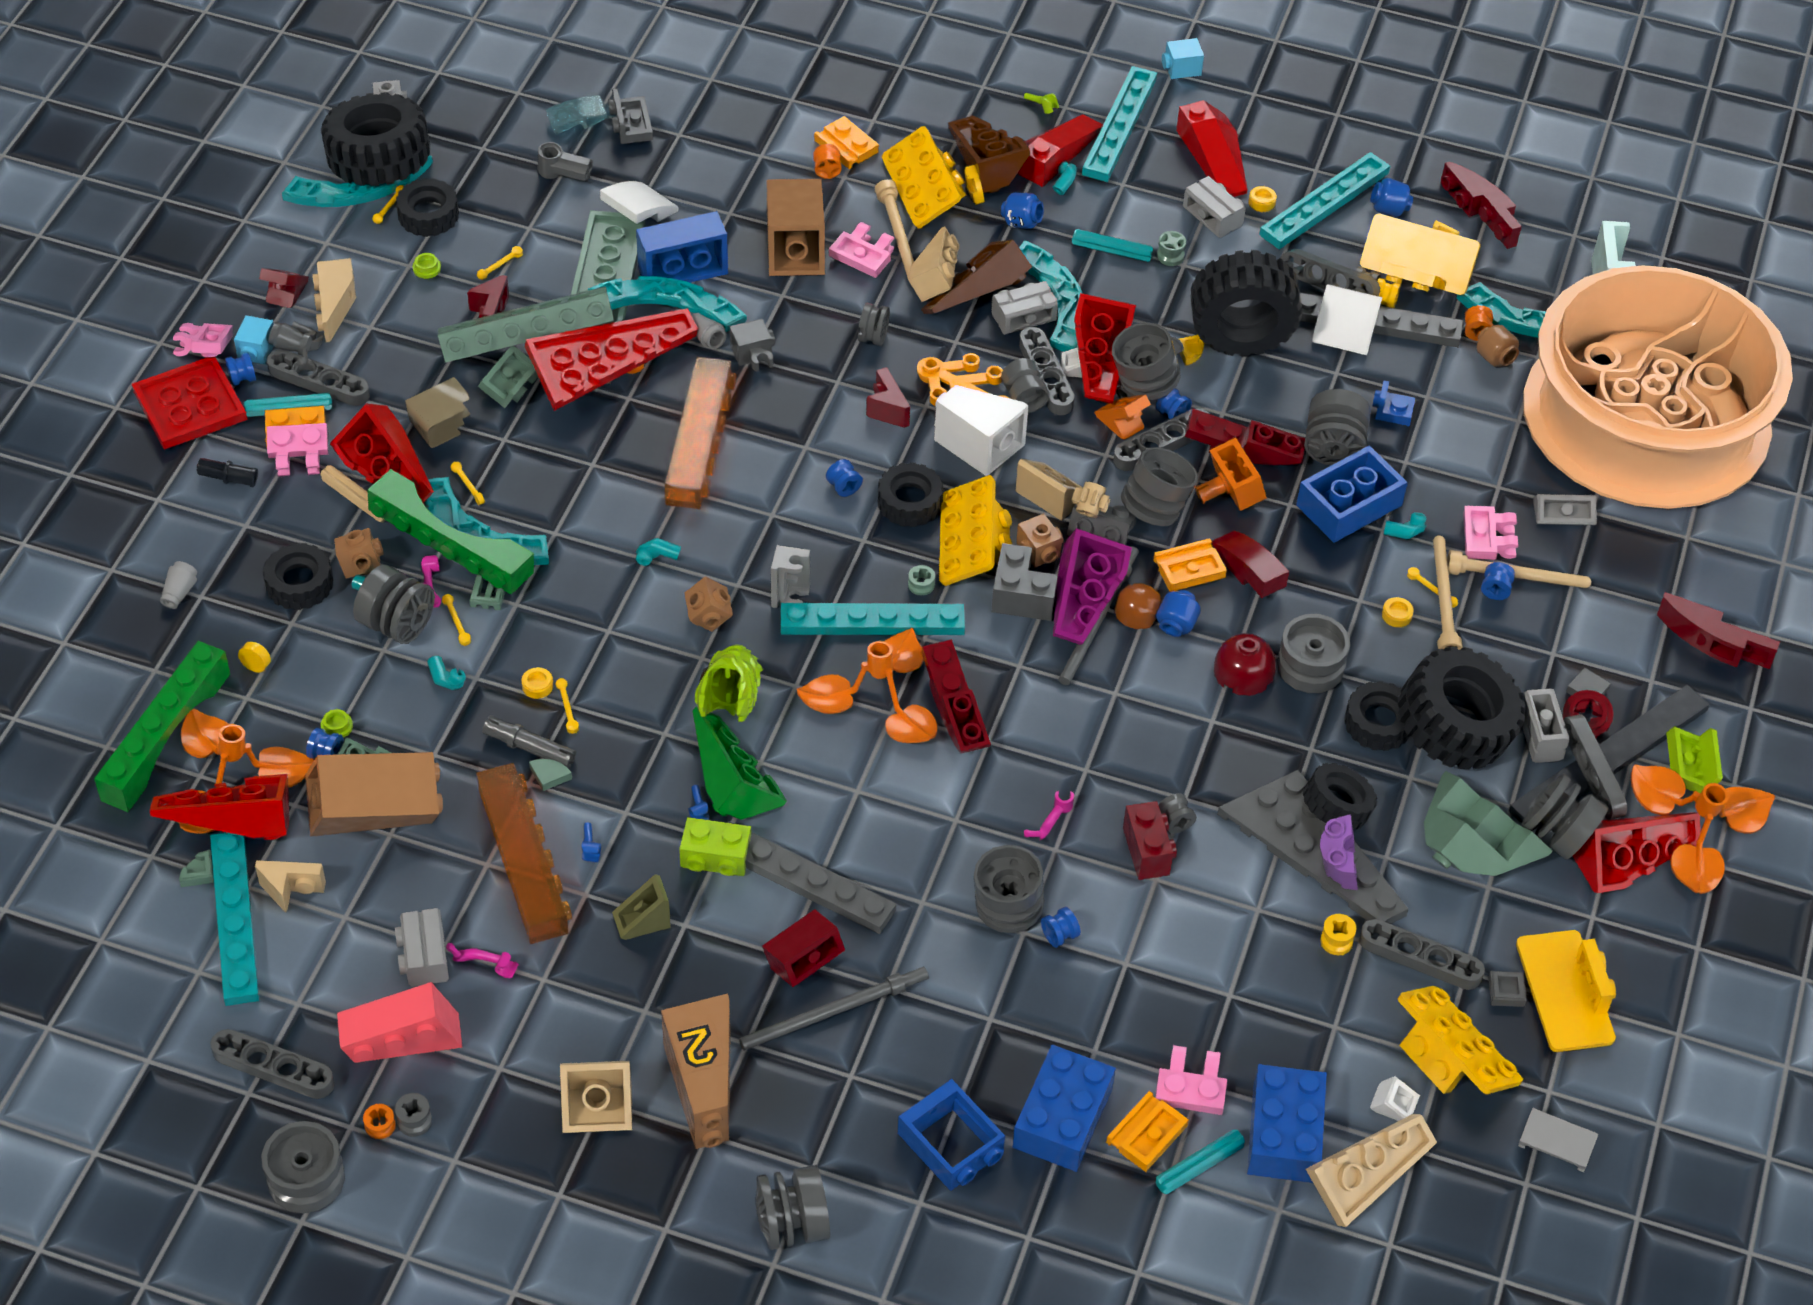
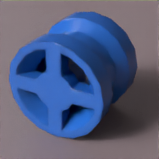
[225,352,256,386]
[1156,388,1192,419]
[826,459,863,497]
[1481,562,1515,600]
[306,728,344,760]
[1041,907,1081,948]

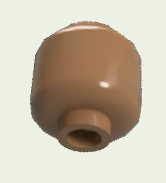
[1476,325,1519,367]

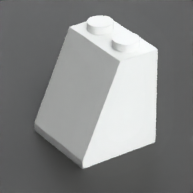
[934,385,1028,476]

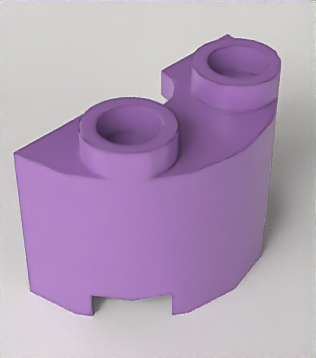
[1320,814,1358,890]

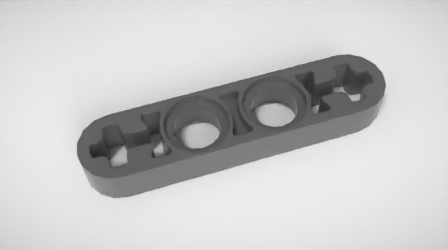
[1280,249,1380,296]
[1019,327,1074,415]
[267,350,370,406]
[1113,408,1210,471]
[1564,714,1627,820]
[1359,919,1485,990]
[210,1029,335,1099]

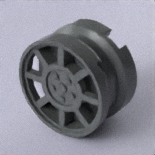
[858,303,890,346]

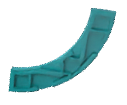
[282,155,433,207]
[1019,240,1083,352]
[588,276,747,332]
[1456,282,1546,338]
[424,477,549,565]

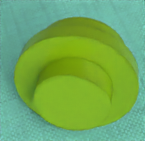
[412,253,441,279]
[321,709,353,738]

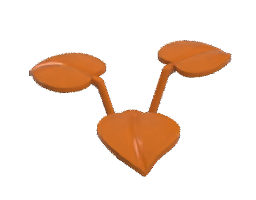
[797,628,937,743]
[178,708,314,834]
[1631,764,1775,894]

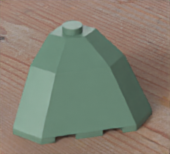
[1424,771,1553,876]

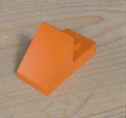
[1095,394,1151,440]

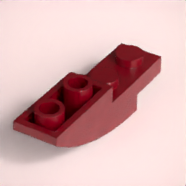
[1441,161,1522,249]
[1185,408,1305,465]
[1657,592,1780,669]
[921,639,991,754]

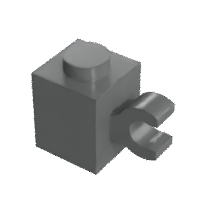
[730,319,775,371]

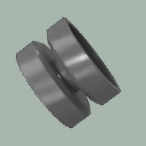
[1277,614,1350,693]
[261,1121,345,1214]

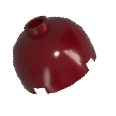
[1214,633,1276,696]

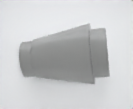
[691,313,726,349]
[160,561,197,609]

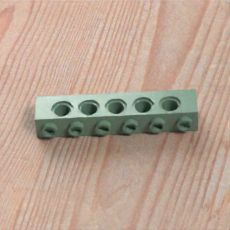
[438,286,614,363]

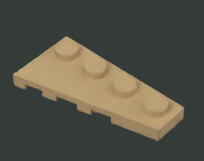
[1306,1114,1437,1227]

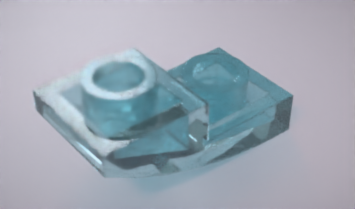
[546,95,609,135]

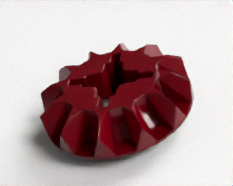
[1563,690,1614,738]

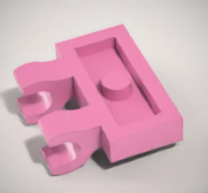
[829,222,894,278]
[173,323,233,357]
[267,423,328,477]
[1463,506,1518,560]
[1155,1045,1227,1115]

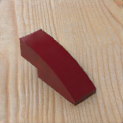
[1211,531,1289,598]

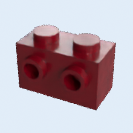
[1123,801,1177,880]
[762,909,845,987]

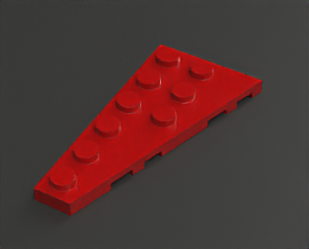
[525,308,698,411]

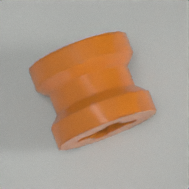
[813,144,842,179]
[1465,305,1493,341]

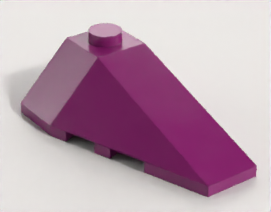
[1053,528,1132,645]

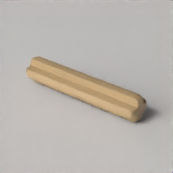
[320,465,385,522]

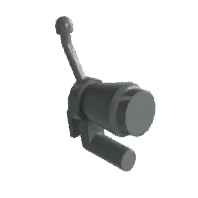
[268,321,324,366]

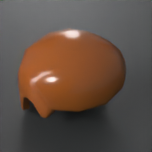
[1114,583,1162,629]

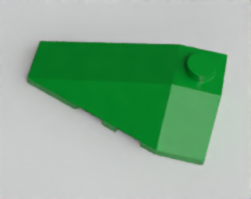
[692,706,787,820]

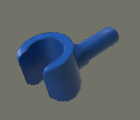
[688,785,710,820]
[582,822,601,863]

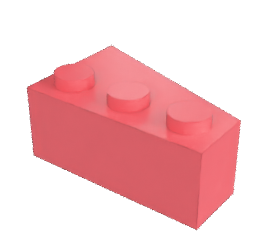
[337,982,463,1063]

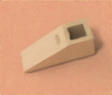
[908,226,959,302]
[313,258,356,342]

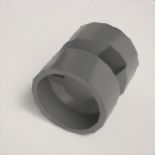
[1001,358,1050,413]

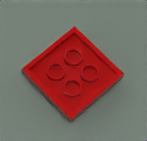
[132,357,248,450]

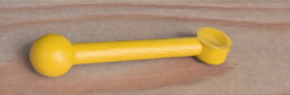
[372,185,404,224]
[477,246,523,280]
[450,462,485,506]
[1407,567,1458,608]
[442,594,471,646]
[555,678,579,734]

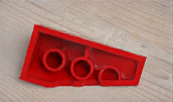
[1176,100,1248,197]
[1017,114,1103,187]
[1074,293,1136,404]
[330,403,434,503]
[150,774,289,840]
[1573,812,1701,893]

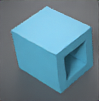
[1162,38,1204,79]
[234,316,274,364]

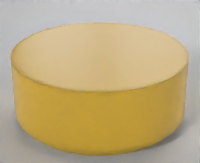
[1248,186,1277,212]
[1382,597,1414,628]
[238,642,271,673]
[521,667,553,699]

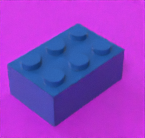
[636,211,728,283]
[1296,445,1408,543]
[1012,1045,1116,1172]
[1247,1064,1327,1183]

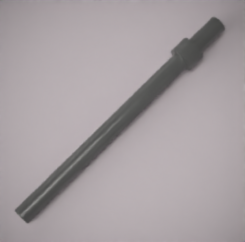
[1059,546,1139,685]
[739,966,929,1051]

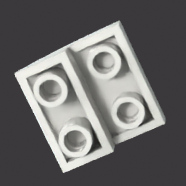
[600,181,678,224]
[1312,284,1382,355]

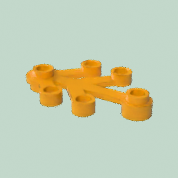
[917,353,1010,406]

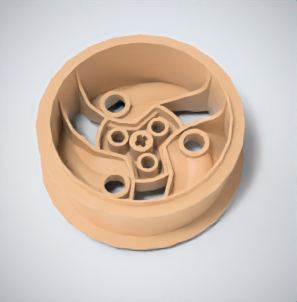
[1523,265,1793,509]

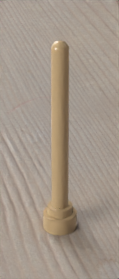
[875,179,914,283]
[1433,536,1463,650]
[1447,550,1592,588]

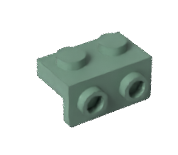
[478,346,538,408]

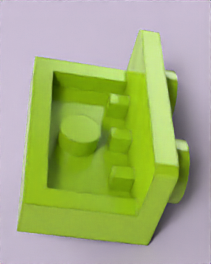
[1666,726,1723,793]
[680,817,751,876]

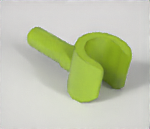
[1024,93,1059,114]

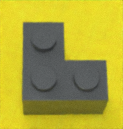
[991,543,1058,621]

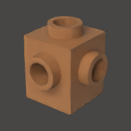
[1016,513,1064,568]
[334,528,384,579]
[684,576,733,632]

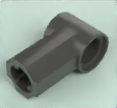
[538,142,593,182]

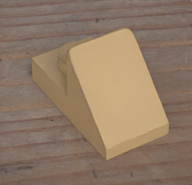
[255,860,326,912]

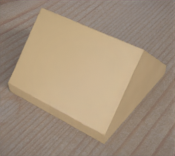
[1016,459,1083,521]
[560,1061,632,1133]

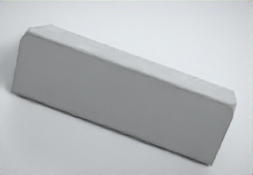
[1533,494,1597,525]

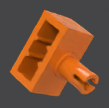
[1195,438,1267,511]

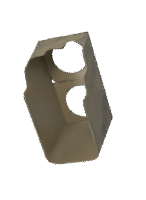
[405,377,470,448]

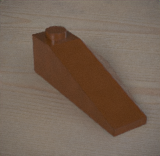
[948,115,1030,193]
[921,240,1032,314]

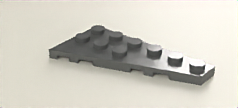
[1217,770,1408,924]

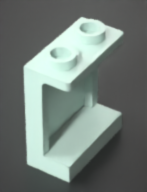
[1591,221,1636,274]

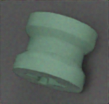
[1157,231,1186,266]

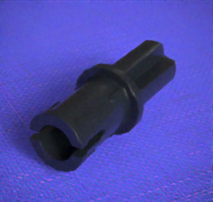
[196,458,258,487]

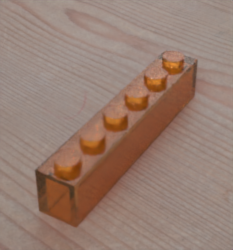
[665,357,736,509]
[476,763,572,944]

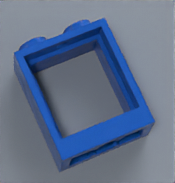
[898,1079,1005,1191]

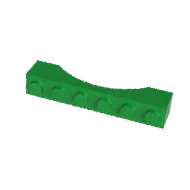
[367,469,534,594]
[94,641,230,812]

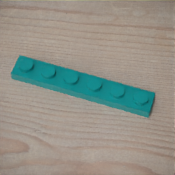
[1082,66,1157,182]
[1259,152,1390,250]
[781,603,965,635]
[210,833,260,1006]

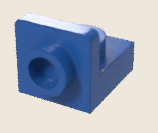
[1372,381,1415,426]

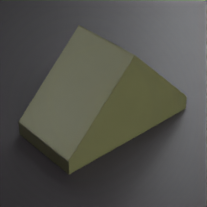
[612,874,671,940]

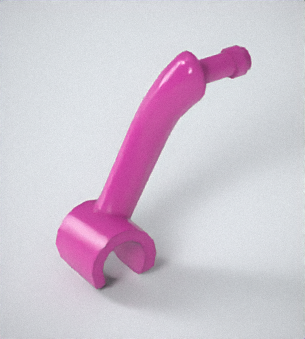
[421,555,441,608]
[1024,791,1074,840]
[446,943,519,978]

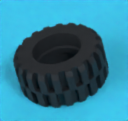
[321,92,431,186]
[1190,250,1302,357]
[1398,647,1525,769]

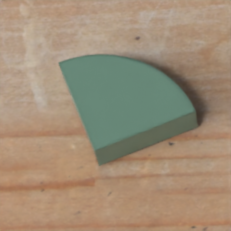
[529,759,572,791]
[179,850,214,887]

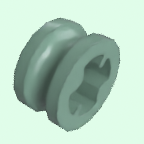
[908,565,935,595]

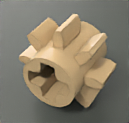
[1072,482,1111,518]

